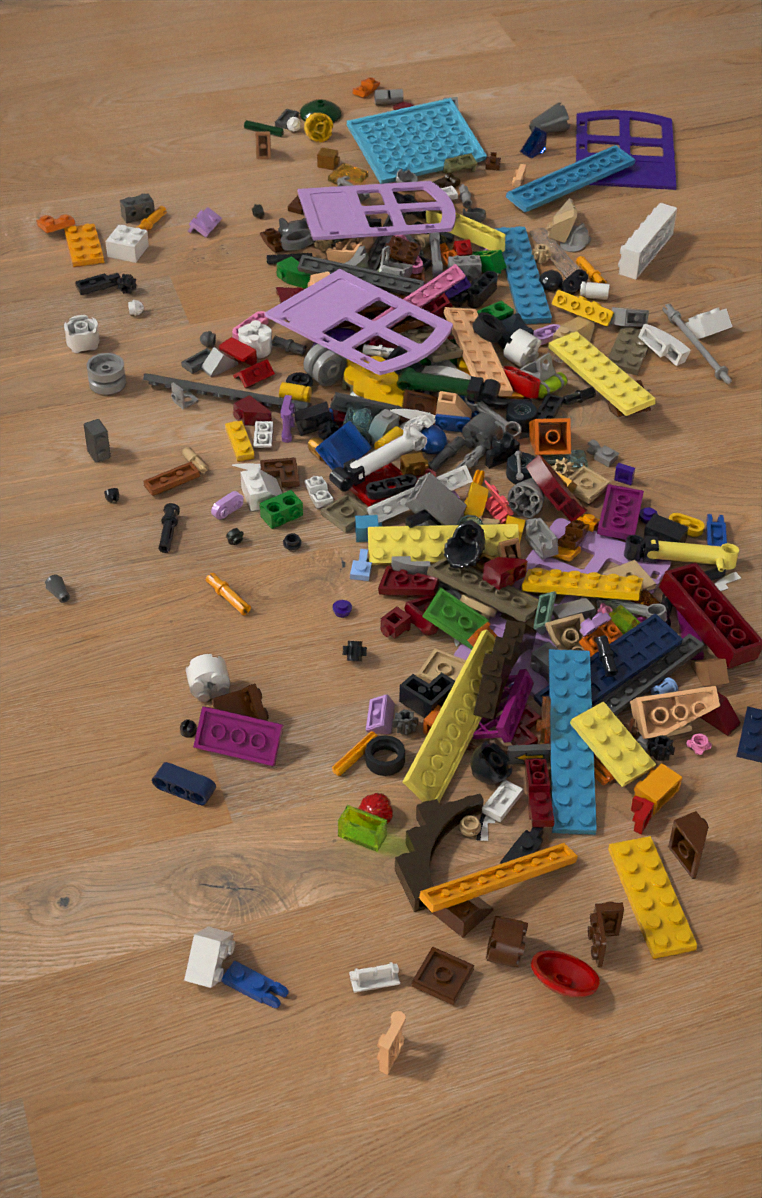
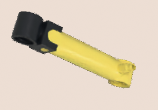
[623,535,739,572]

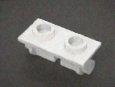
[349,962,400,993]

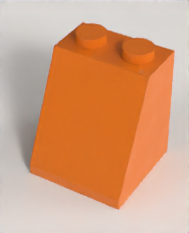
[529,418,571,455]

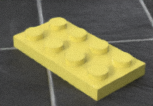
[570,701,656,787]

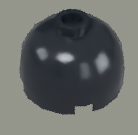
[470,741,513,785]

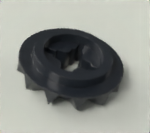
[286,372,313,387]

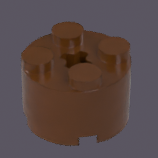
[486,915,528,968]

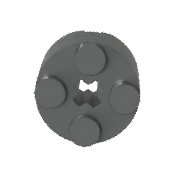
[462,412,503,454]

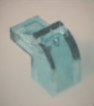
[343,407,373,432]

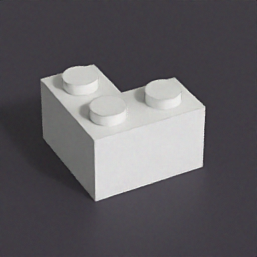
[184,927,235,988]

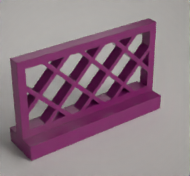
[472,669,534,743]

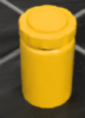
[279,382,312,403]
[374,426,403,450]

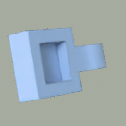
[350,549,372,581]

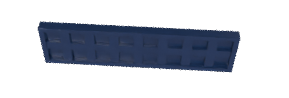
[534,613,683,716]

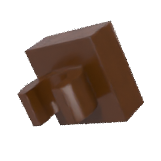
[485,152,501,171]

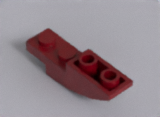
[526,454,587,522]
[525,758,554,827]

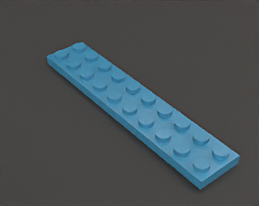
[506,145,635,213]
[495,226,552,324]
[548,649,597,835]

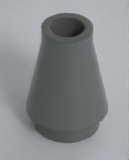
[45,574,70,603]

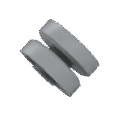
[303,344,347,387]
[86,353,126,395]

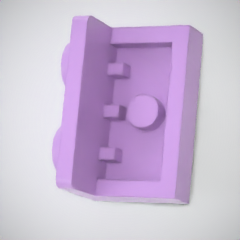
[188,207,222,238]

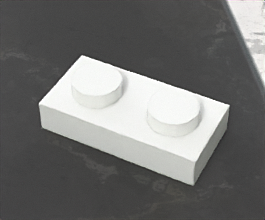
[482,780,523,822]

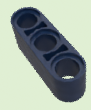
[152,762,216,806]

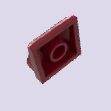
[404,596,439,636]

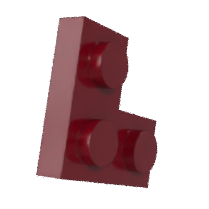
[495,704,541,745]

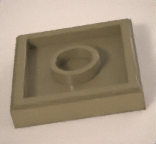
[321,494,368,533]

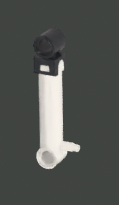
[329,424,427,492]

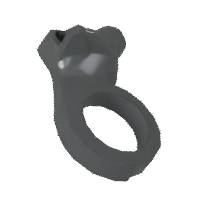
[278,218,316,251]

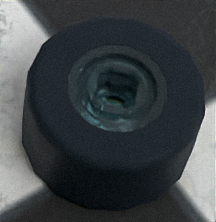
[506,400,538,432]
[506,452,536,484]

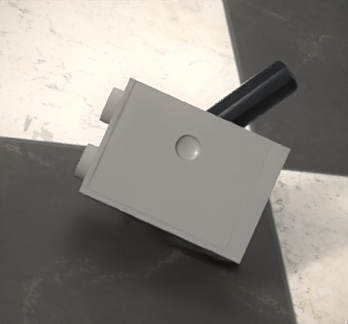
[405,472,467,528]

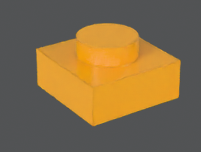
[577,514,600,532]

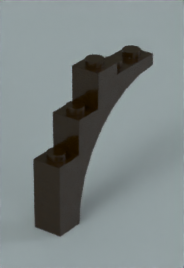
[473,620,537,720]
[395,794,484,912]

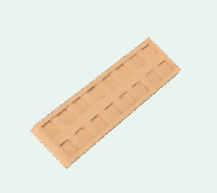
[444,307,513,396]

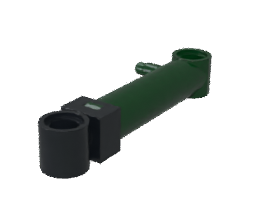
[397,367,501,404]

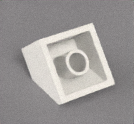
[240,468,282,511]

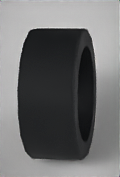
[472,312,506,343]
[365,735,405,776]

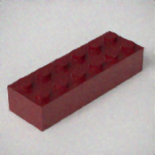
[659,562,762,669]

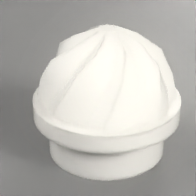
[287,117,301,132]
[128,300,144,316]

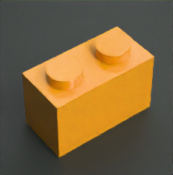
[634,763,682,815]

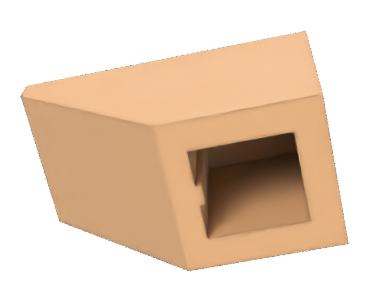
[435,391,472,418]

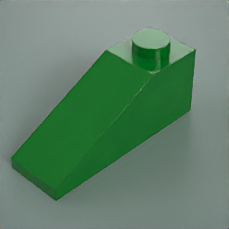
[467,250,507,274]
[276,256,313,288]

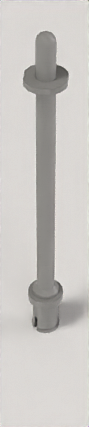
[662,304,732,384]

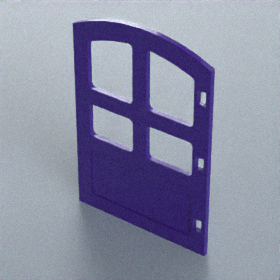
[576,110,676,190]

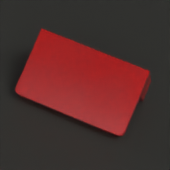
[219,337,257,366]
[233,359,275,388]

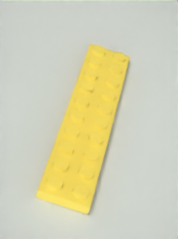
[403,629,495,802]

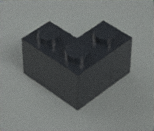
[399,672,455,718]

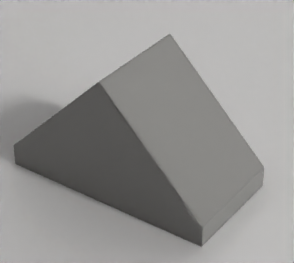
[201,347,238,377]

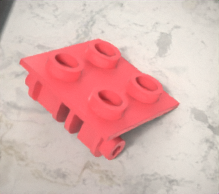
[484,480,514,524]

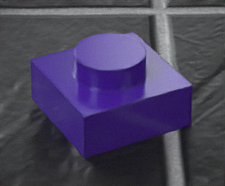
[614,463,635,486]

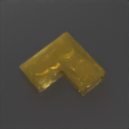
[328,163,368,185]

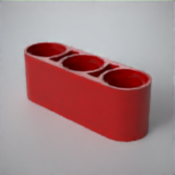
[503,366,541,399]

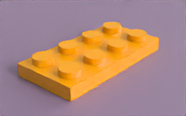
[64,224,104,267]

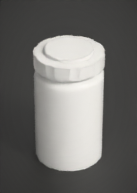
[580,281,609,300]

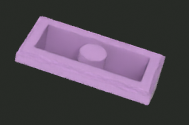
[366,694,395,734]

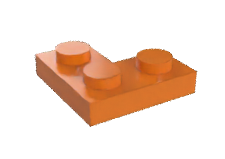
[36,214,75,233]

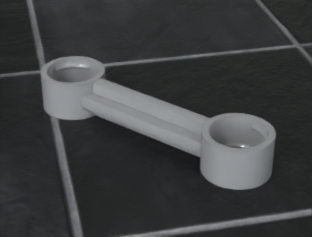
[429,232,443,278]
[464,397,521,440]
[596,597,667,622]

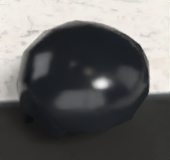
[539,270,563,292]

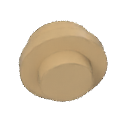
[459,815,481,837]

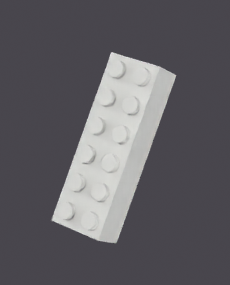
[618,203,677,280]

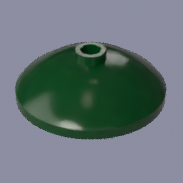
[300,99,342,123]

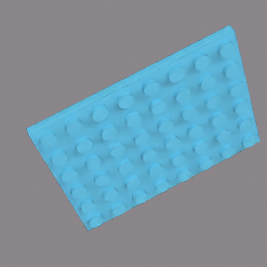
[347,98,487,184]

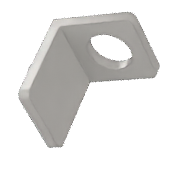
[171,382,198,409]

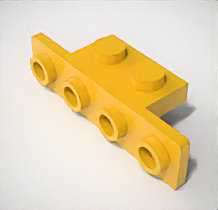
[551,290,614,327]

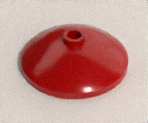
[531,950,600,997]

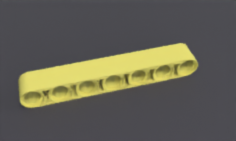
[426,210,506,252]

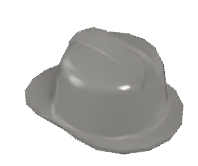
[560,223,591,252]

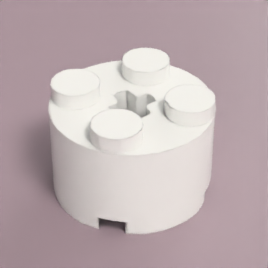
[64,315,100,353]
[238,320,272,359]
[504,329,542,368]
[186,654,230,702]

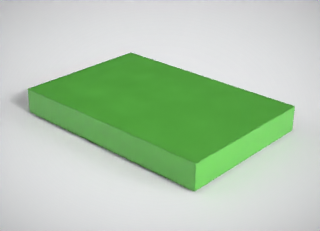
[422,588,490,650]

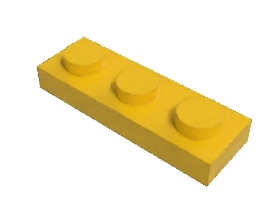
[225,421,255,462]

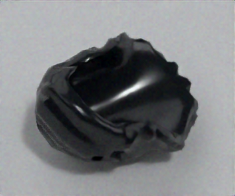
[444,520,486,569]

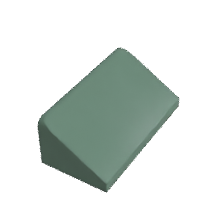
[533,591,556,635]

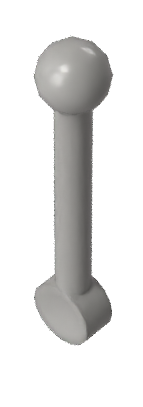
[515,451,524,480]

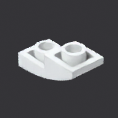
[254,421,273,448]
[304,476,334,508]

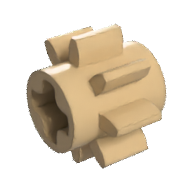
[314,239,333,252]
[532,244,552,264]
[551,458,575,478]

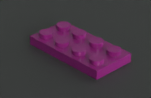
[597,484,644,540]
[193,706,284,766]

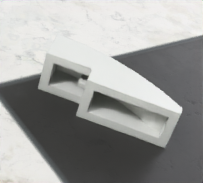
[638,324,691,366]

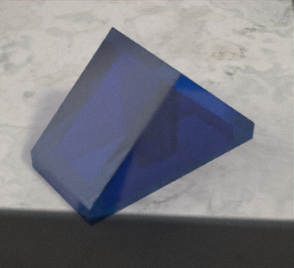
[520,127,547,158]

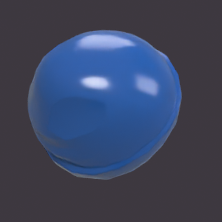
[421,425,448,455]

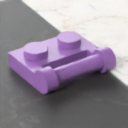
[281,395,295,443]

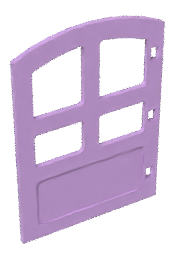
[297,181,456,241]
[265,269,453,375]

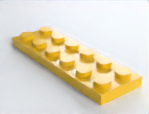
[522,568,643,601]
[608,836,697,959]

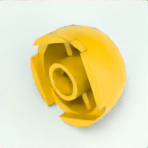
[304,113,333,142]

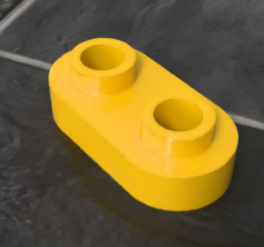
[668,513,705,537]

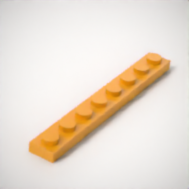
[419,843,578,913]

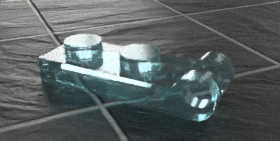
[536,450,588,469]

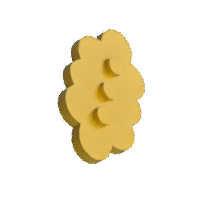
[344,352,404,408]

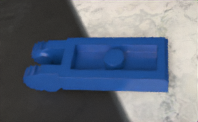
[706,514,727,546]
[222,960,289,1009]

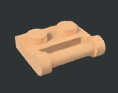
[377,1011,405,1075]

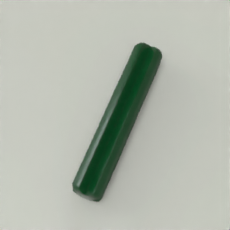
[244,120,284,137]

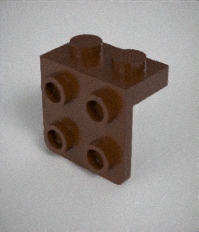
[380,235,421,265]
[212,683,269,721]
[588,902,624,967]

